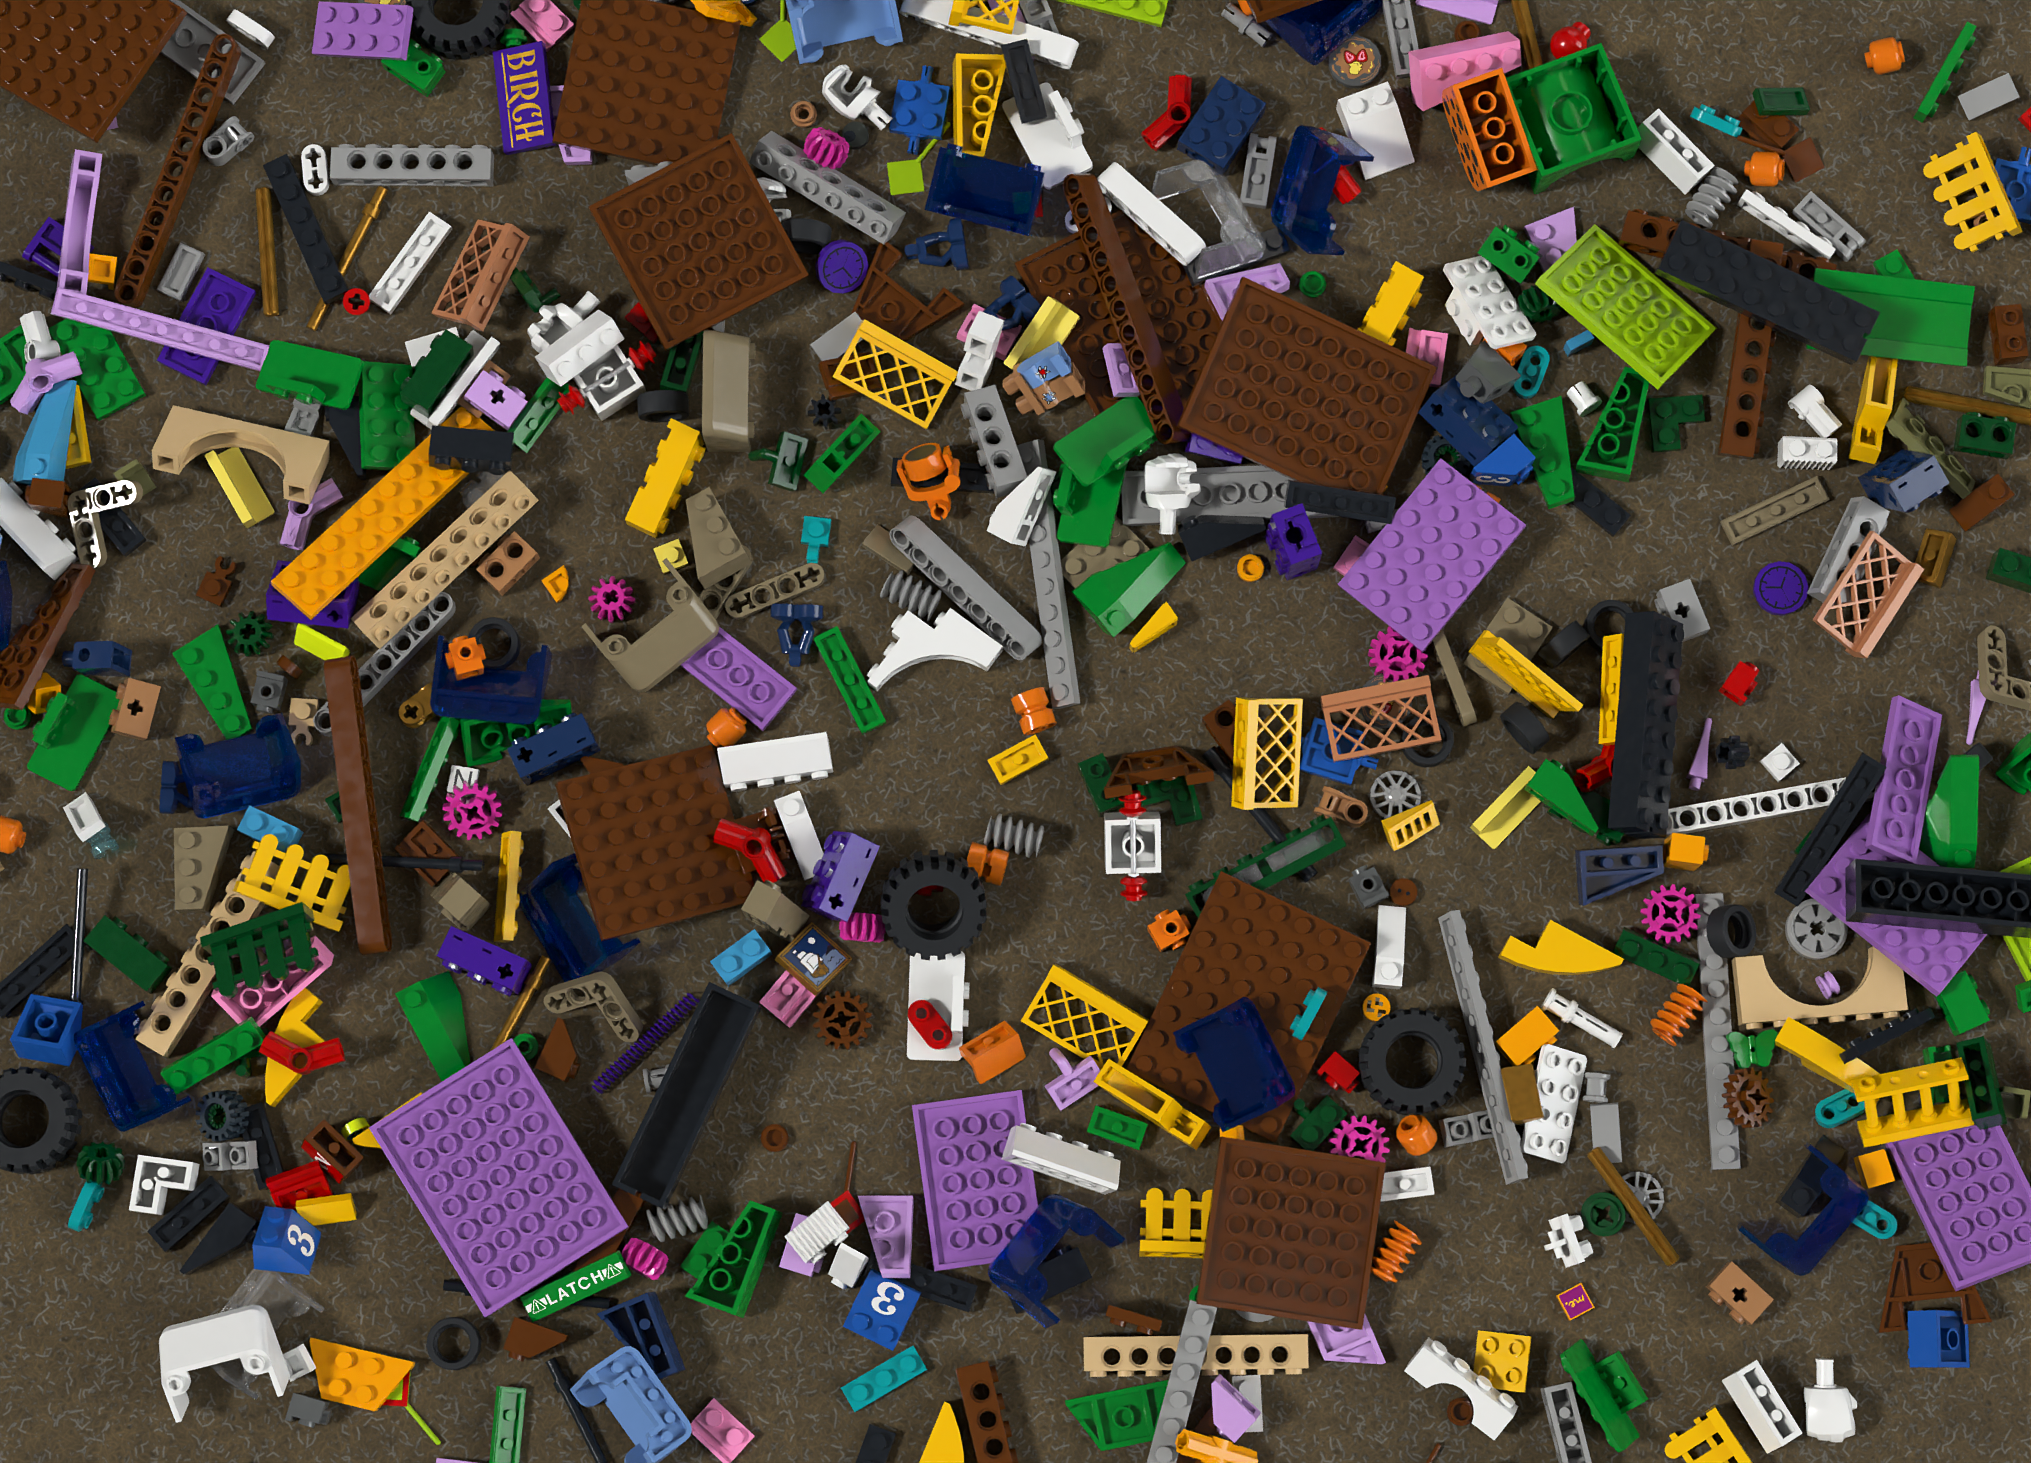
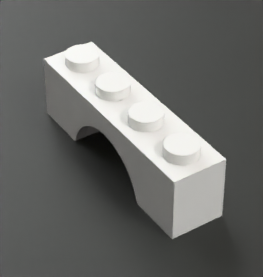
[1404,1337,1518,1440]

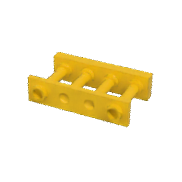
[1851,1057,1974,1148]

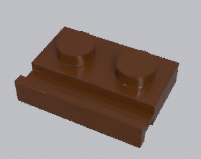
[1736,100,1799,152]
[818,351,882,401]
[395,820,459,887]
[1105,1305,1162,1336]

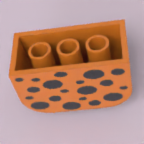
[1442,68,1537,191]

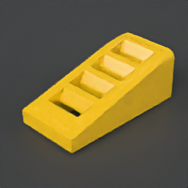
[1129,602,1178,653]
[1381,800,1440,851]

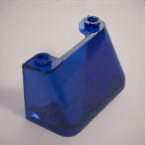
[1265,0,1382,65]
[925,143,1045,237]
[175,713,301,818]
[1173,997,1295,1132]

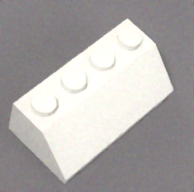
[0,478,79,580]
[717,732,833,792]
[1002,1123,1121,1195]

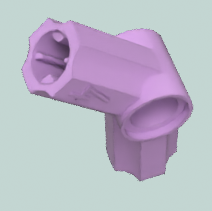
[10,351,82,414]
[280,478,344,551]

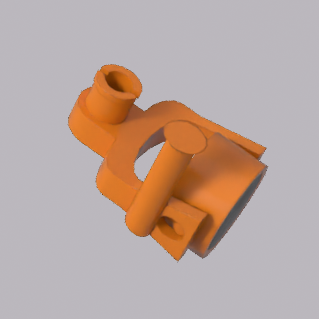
[896,443,960,520]

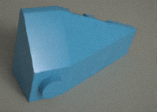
[13,380,77,485]

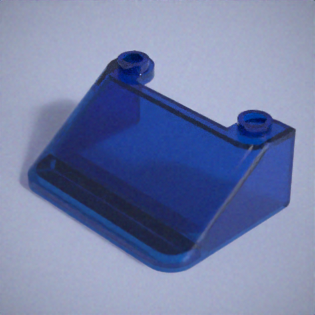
[430,635,552,725]

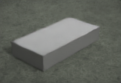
[157,243,205,302]

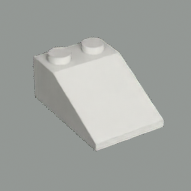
[1336,82,1415,180]

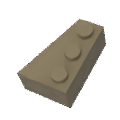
[686,487,752,589]
[174,826,234,913]
[430,872,492,930]
[741,880,809,943]

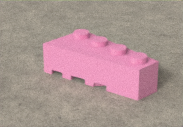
[1408,31,1521,111]
[211,936,334,1027]

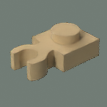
[289,698,319,746]

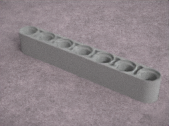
[889,516,1042,660]
[313,592,456,737]

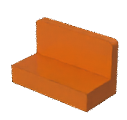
[959,1021,1026,1084]

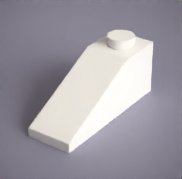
[987,466,1056,546]
[774,791,824,880]
[1372,905,1406,989]
[828,1242,869,1290]

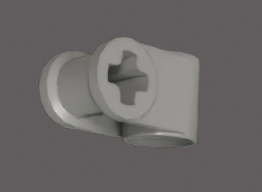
[202,116,254,166]

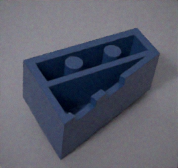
[1575,845,1664,906]
[597,1291,686,1380]

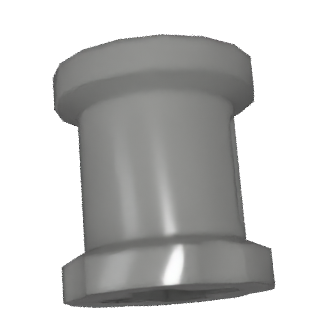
[643,1064,669,1093]
[1583,1073,1610,1103]

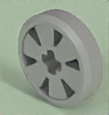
[1785,899,1848,960]

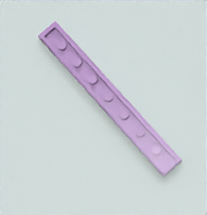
[51,287,269,372]

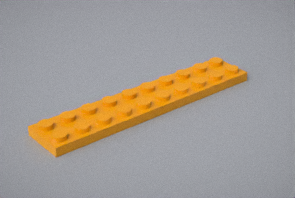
[271,407,495,620]

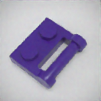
[22,217,94,277]

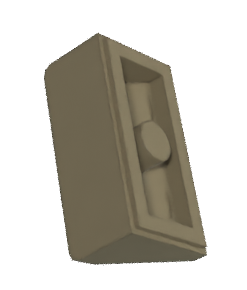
[862,524,915,576]

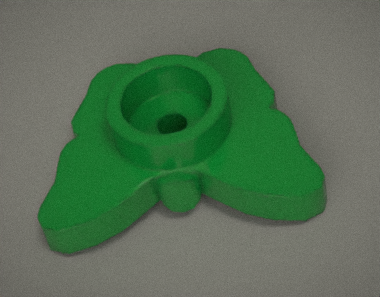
[1726,1029,1778,1069]

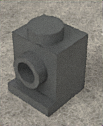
[250,670,288,714]
[1348,865,1389,910]
[285,1393,332,1428]

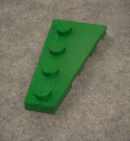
[1510,396,1575,509]
[172,624,253,744]

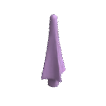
[1966,670,1992,745]
[1686,718,1712,791]

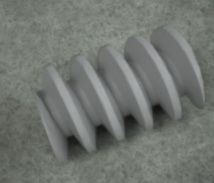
[1685,167,1739,228]
[880,570,941,621]
[984,813,1044,858]
[646,1195,708,1242]

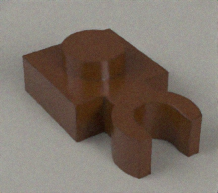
[196,556,237,607]

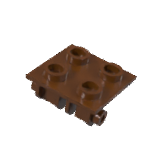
[731,806,794,874]

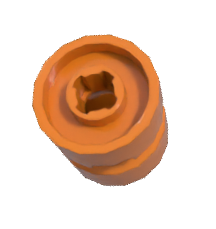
[1011,687,1057,736]
[967,842,1010,886]

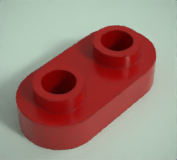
[908,1000,952,1050]

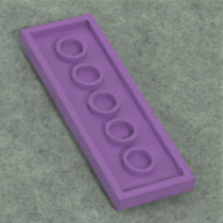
[1865,695,1942,864]

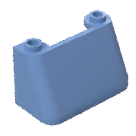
[785,0,903,64]
[570,1346,692,1463]

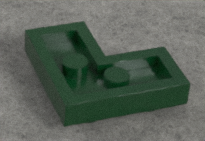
[1648,395,1705,453]
[1136,775,1203,827]

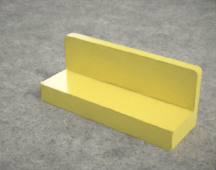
[1004,296,1080,370]
[204,447,275,529]
[1470,766,1541,849]

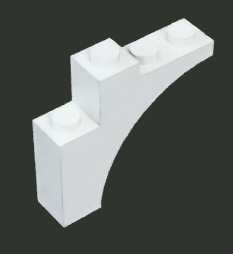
[867,608,1003,691]

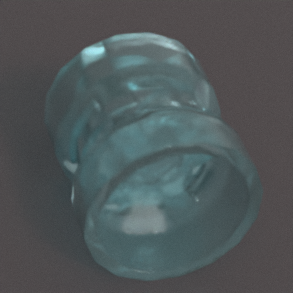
[86,822,119,859]

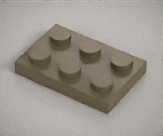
[1061,516,1150,589]
[1462,597,1553,695]

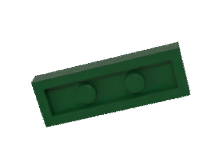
[1612,927,1700,986]

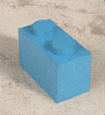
[237,805,304,853]
[710,929,772,987]

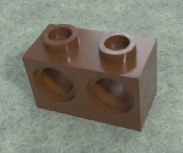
[1988,304,2029,366]
[1202,699,1261,766]

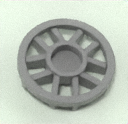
[1370,770,1421,819]
[1612,1172,1664,1224]

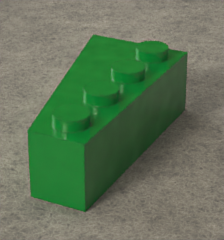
[1576,367,1649,482]
[685,1200,783,1318]

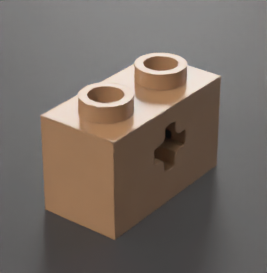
[109,678,161,741]
[1706,1261,1774,1325]

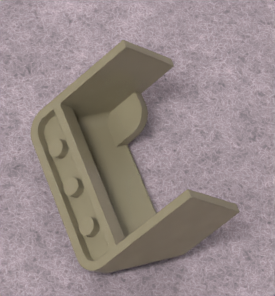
[702,330,756,452]
[581,558,719,693]

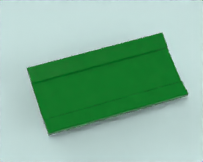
[1806,268,1975,367]

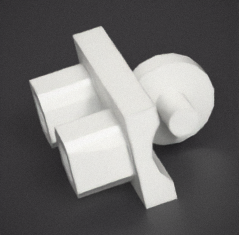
[1544,1214,1593,1268]

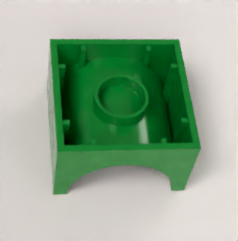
[1506,43,1642,194]

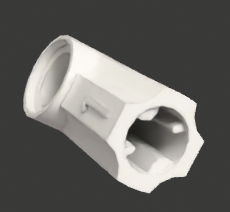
[20,311,60,363]
[1788,385,1842,438]

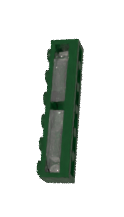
[1185,814,1347,918]

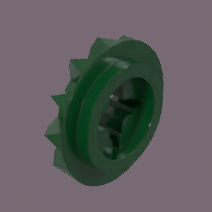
[1581,1192,1626,1236]

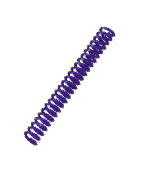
[592,993,700,1094]

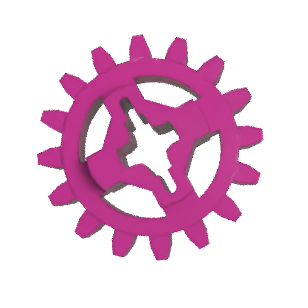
[1368,627,1428,682]
[443,780,502,840]
[1640,884,1701,945]
[1329,1116,1390,1163]

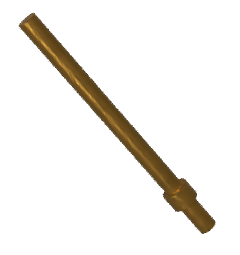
[306,186,388,331]
[489,955,552,1052]

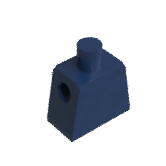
[62,641,132,677]

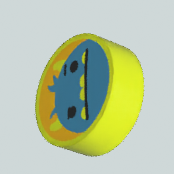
[341,1117,370,1141]

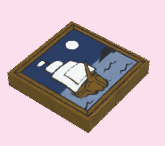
[775,922,852,997]

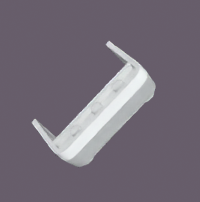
[159,1305,290,1423]

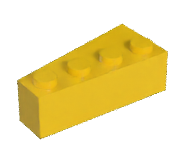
[953,53,1006,166]
[1357,261,1424,346]
[625,418,706,538]

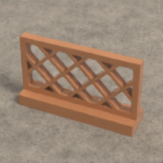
[432,219,530,331]
[1813,531,1924,658]
[1320,675,1442,762]

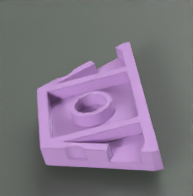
[1307,1314,1386,1364]

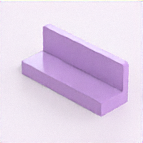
[1415,0,1499,25]

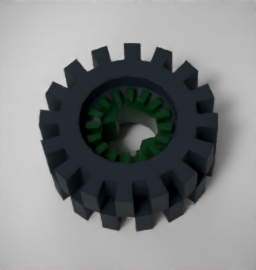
[1421,435,1471,476]
[196,1090,249,1142]

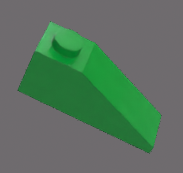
[803,414,881,493]
[1524,759,1599,836]

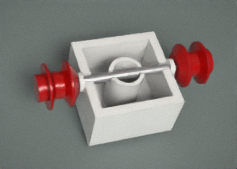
[557,340,657,421]
[1104,790,1161,901]

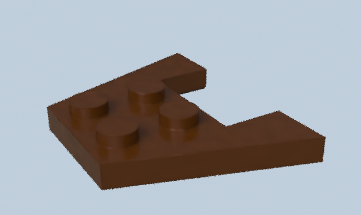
[851,242,964,342]
[1104,745,1215,799]
[1878,1243,1992,1333]

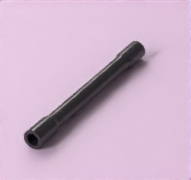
[1202,746,1318,883]

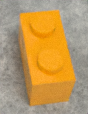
[1663,833,1709,871]
[1494,1006,1559,1066]

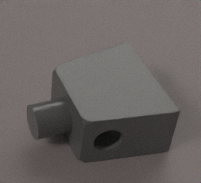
[1456,340,1521,404]

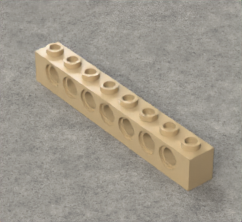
[351,470,539,649]
[135,851,279,1058]
[1083,1334,1309,1377]

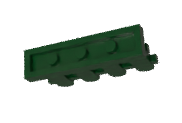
[200,902,319,999]

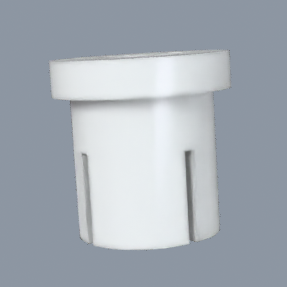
[1567,381,1602,417]

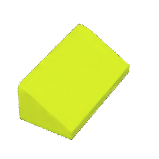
[294,623,350,660]

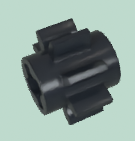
[808,394,842,430]
[1716,735,1750,769]

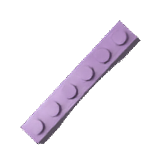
[57,149,102,295]

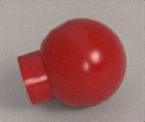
[1550,22,1591,59]

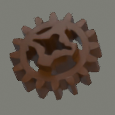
[813,991,872,1051]
[1722,1068,1774,1129]

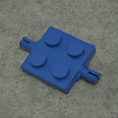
[889,65,951,155]
[1986,147,2031,235]
[1286,717,1379,786]

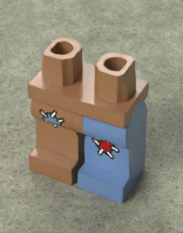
[1003,341,1085,415]

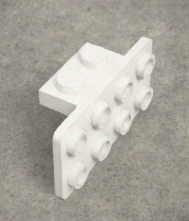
[1002,82,1093,190]
[1443,256,1536,349]
[907,951,970,1061]
[1514,1044,1587,1163]

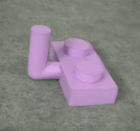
[1044,1048,1100,1111]

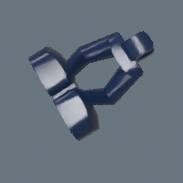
[905,217,969,271]
[983,275,1041,331]
[770,604,824,667]
[159,761,226,814]

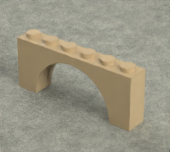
[152,405,330,505]
[1731,946,1908,1030]

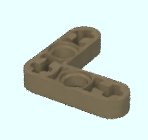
[68,480,143,568]
[1977,625,2031,711]
[544,972,643,1042]

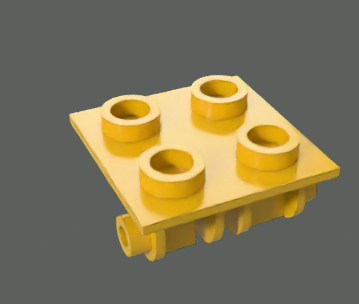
[1473,1330,1531,1393]

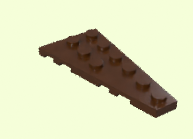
[0,563,96,710]

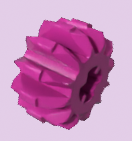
[803,127,850,169]
[589,576,635,623]
[839,912,886,943]
[622,1238,669,1280]

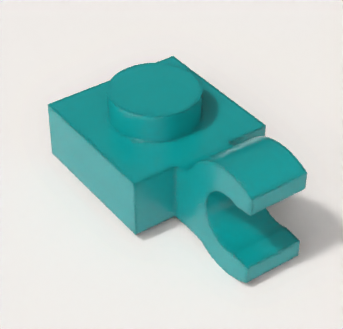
[801,516,832,564]

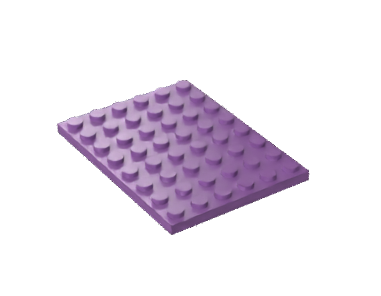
[369,1038,629,1318]

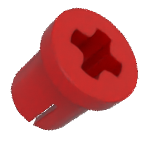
[343,288,370,315]

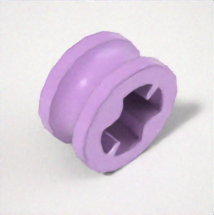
[1815,971,1840,999]

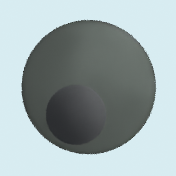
[842,122,869,150]

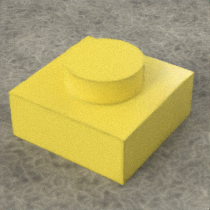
[654,539,689,575]

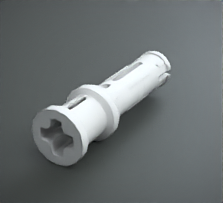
[1540,988,1623,1048]

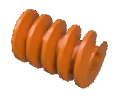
[1650,984,1708,1046]
[1371,1221,1422,1283]

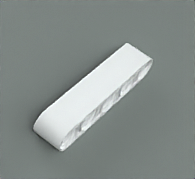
[1097,162,1206,266]

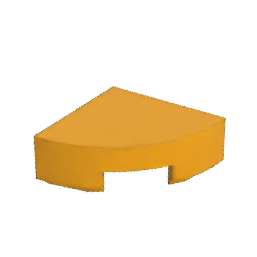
[541,565,569,603]

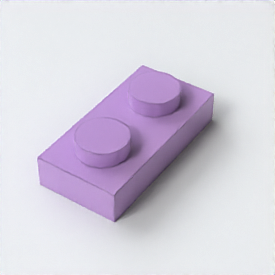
[1102,343,1140,397]

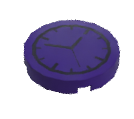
[815,239,868,294]
[1753,561,1808,616]

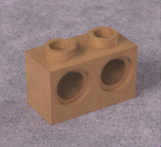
[476,531,540,596]

